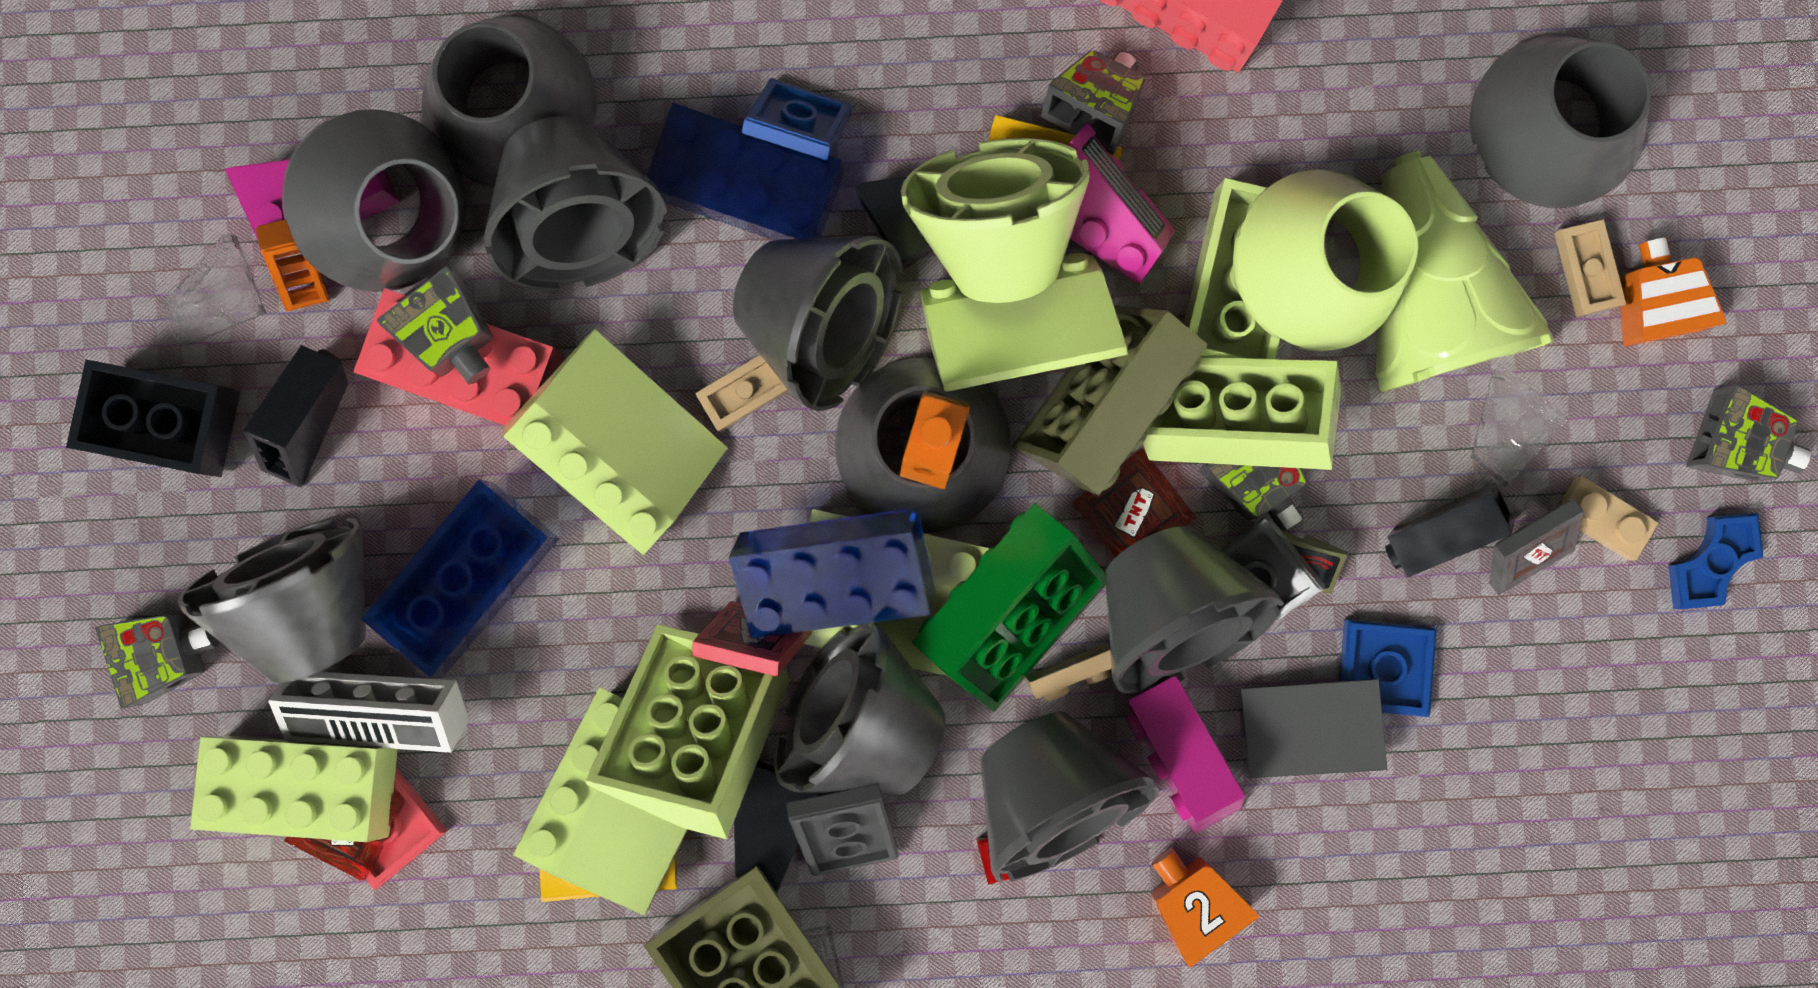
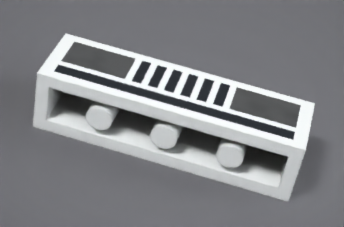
[268,672,469,753]

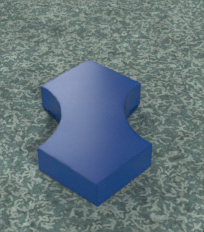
[1668,513,1763,609]

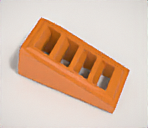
[256,219,330,312]

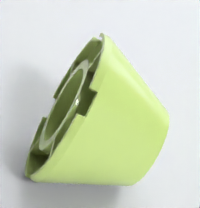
[901,138,1089,303]
[1233,169,1418,351]

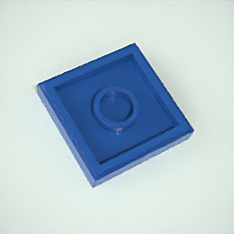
[742,79,852,160]
[1339,620,1437,717]

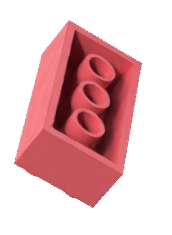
[1100,0,1283,73]
[353,288,565,426]

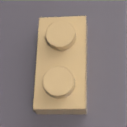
[1554,219,1626,318]
[695,355,789,433]
[1559,476,1659,561]
[1025,643,1112,701]

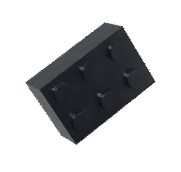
[66,359,241,477]

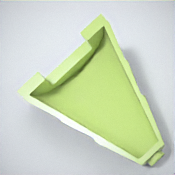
[1375,151,1554,393]

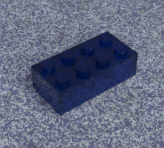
[647,103,844,240]
[362,479,560,678]
[729,508,935,638]

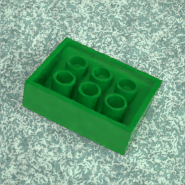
[911,503,1106,712]

